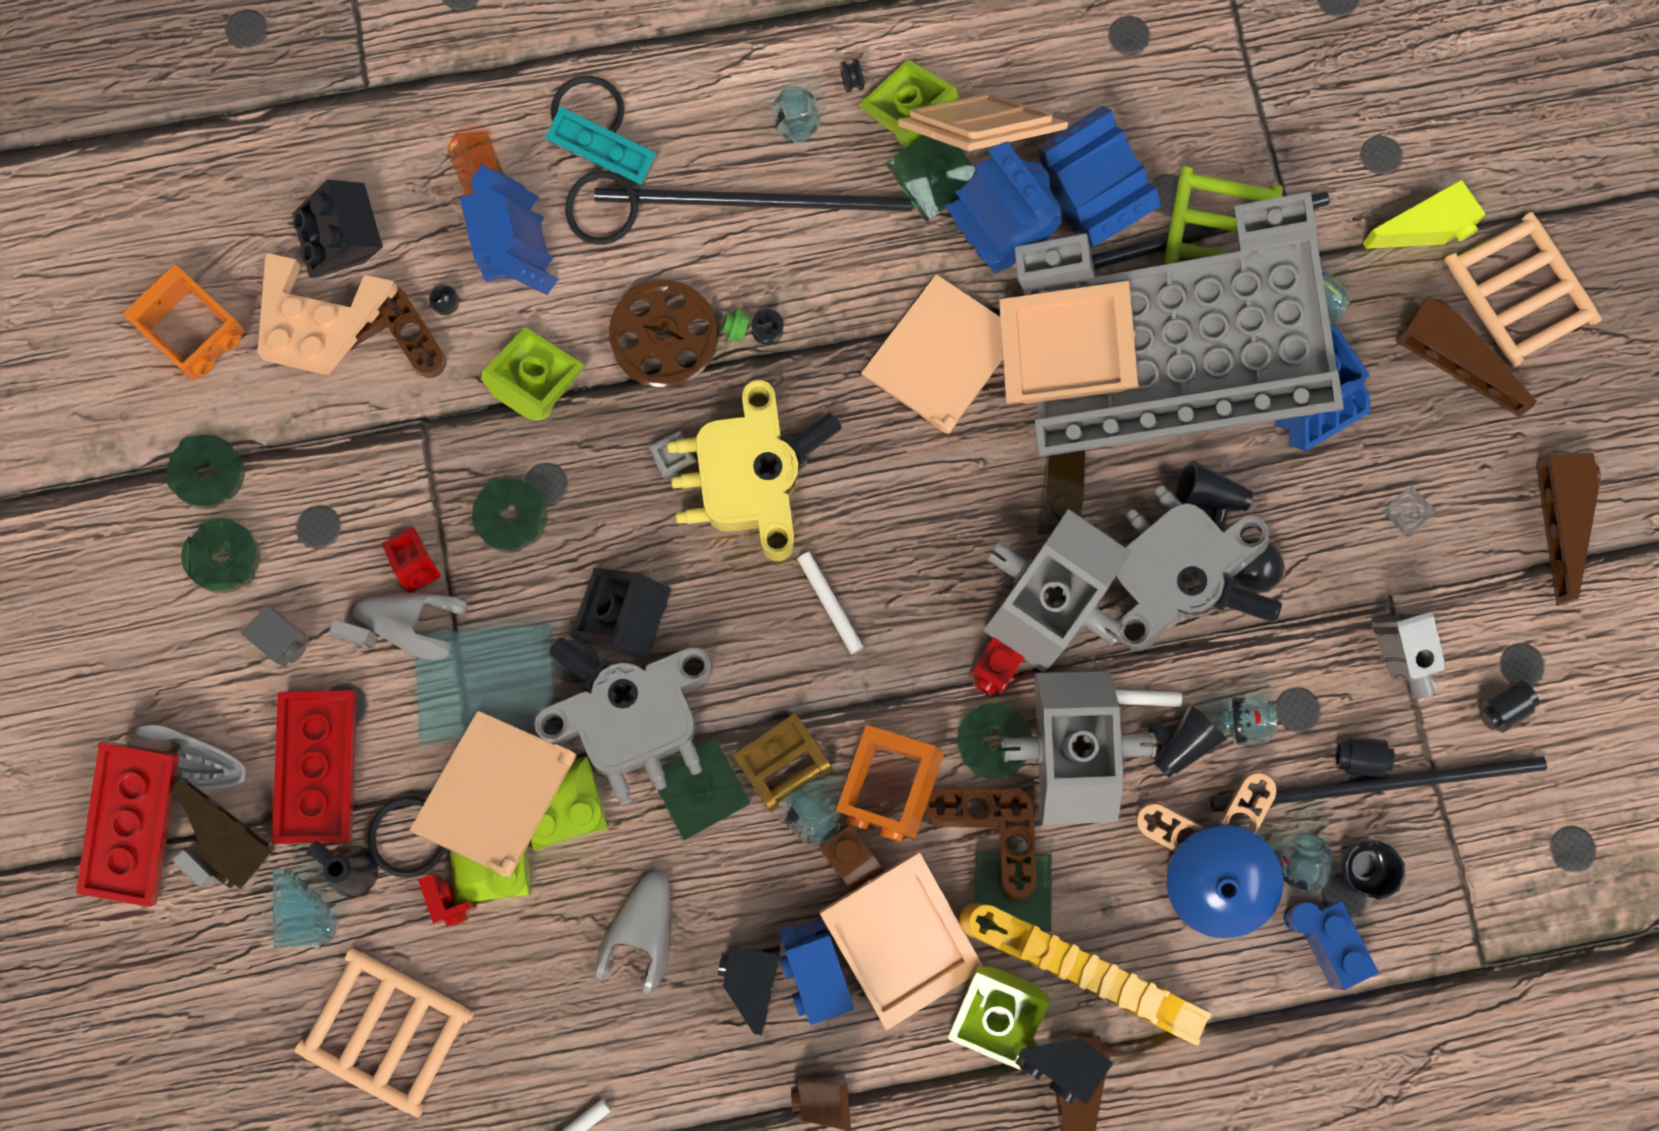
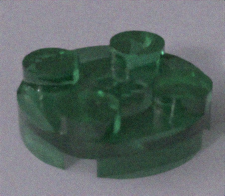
[167,435,245,509]
[472,478,548,553]
[181,518,260,593]
[956,703,1032,779]

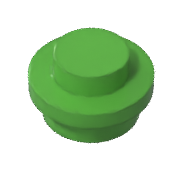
[721,307,750,343]

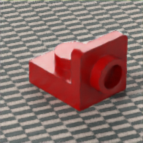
[382,526,441,593]
[969,637,1025,696]
[418,874,476,928]

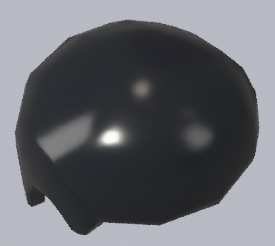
[1233,537,1285,594]
[1341,839,1405,900]

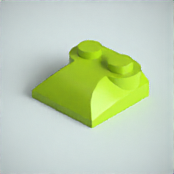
[859,59,959,147]
[481,327,584,420]
[531,756,609,851]
[450,847,531,904]
[948,966,1050,1070]

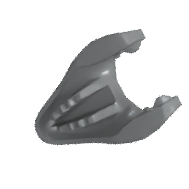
[352,592,467,660]
[136,725,246,795]
[596,870,670,995]

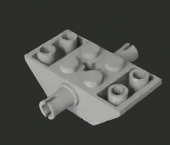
[983,508,1131,673]
[1001,671,1156,825]

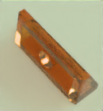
[448,131,503,196]

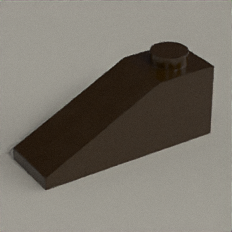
[1037,450,1085,535]
[174,778,276,889]

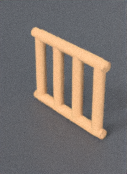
[1444,212,1602,367]
[294,947,474,1118]

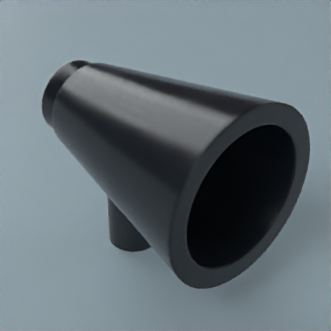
[1176,460,1253,532]
[1147,704,1228,778]
[306,840,379,897]

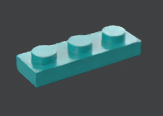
[545,106,657,187]

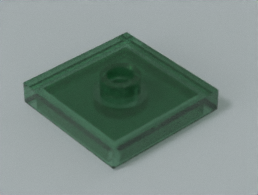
[885,135,975,222]
[657,738,751,841]
[974,852,1052,932]

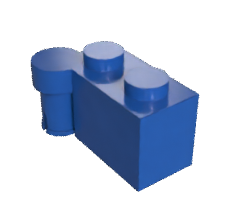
[1283,901,1379,990]
[779,917,855,1025]

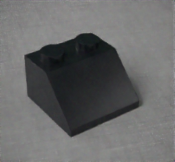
[570,568,671,659]
[718,945,779,1036]

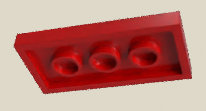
[272,690,357,845]
[76,741,180,907]

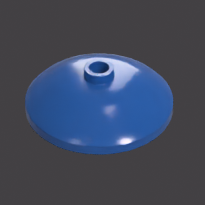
[1166,824,1283,938]

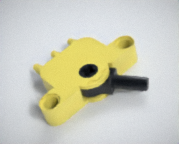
[667,380,842,561]

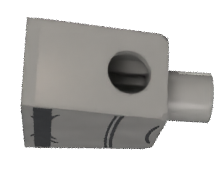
[1371,611,1446,699]

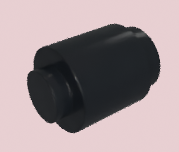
[1479,681,1540,733]
[1335,736,1395,778]

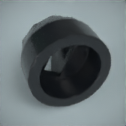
[429,284,460,316]

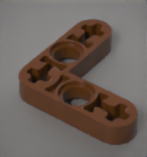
[349,286,446,378]
[923,788,1037,901]

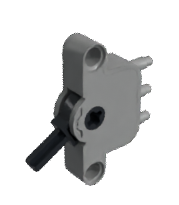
[1105,485,1282,651]
[535,638,711,805]

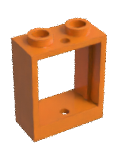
[122,264,246,382]
[836,725,944,842]

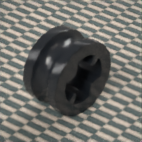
[840,58,864,93]
[752,309,784,345]

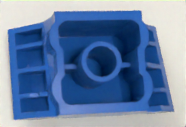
[1036,106,1161,247]
[945,141,1062,274]
[460,164,558,295]
[1275,323,1370,451]

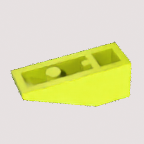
[1363,180,1486,249]

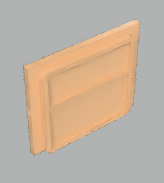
[898,94,1068,151]
[999,281,1139,404]
[819,851,983,1030]

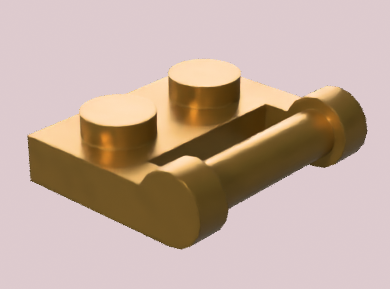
[733,713,833,812]

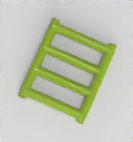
[1163,166,1283,265]

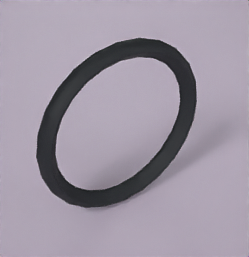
[551,76,625,133]
[565,171,638,245]
[368,796,446,878]

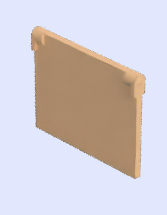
[861,274,1003,435]
[410,711,577,878]

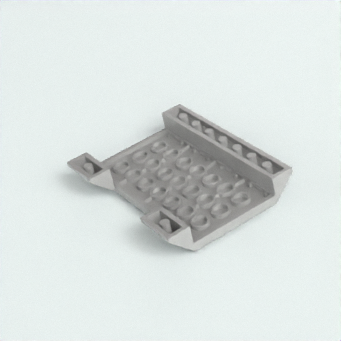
[1015,192,1344,457]

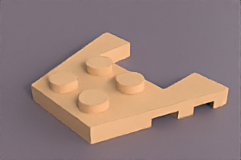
[257,253,398,376]

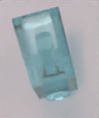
[273,869,336,948]

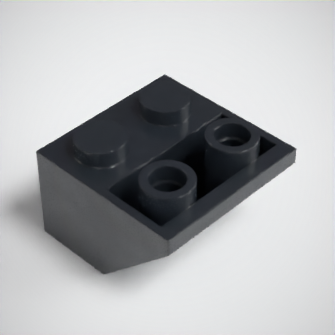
[292,179,383,278]
[1011,1034,1113,1105]

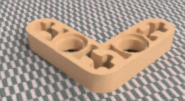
[1136,771,1276,851]

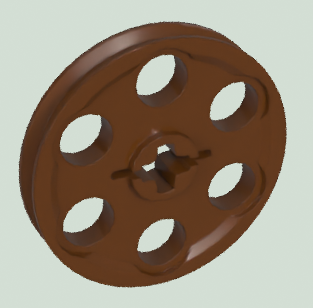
[609,280,718,388]

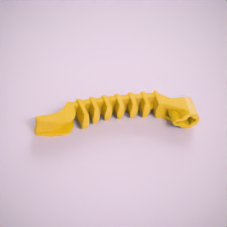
[959,903,1212,1046]

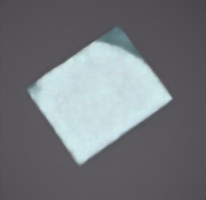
[416,624,556,746]

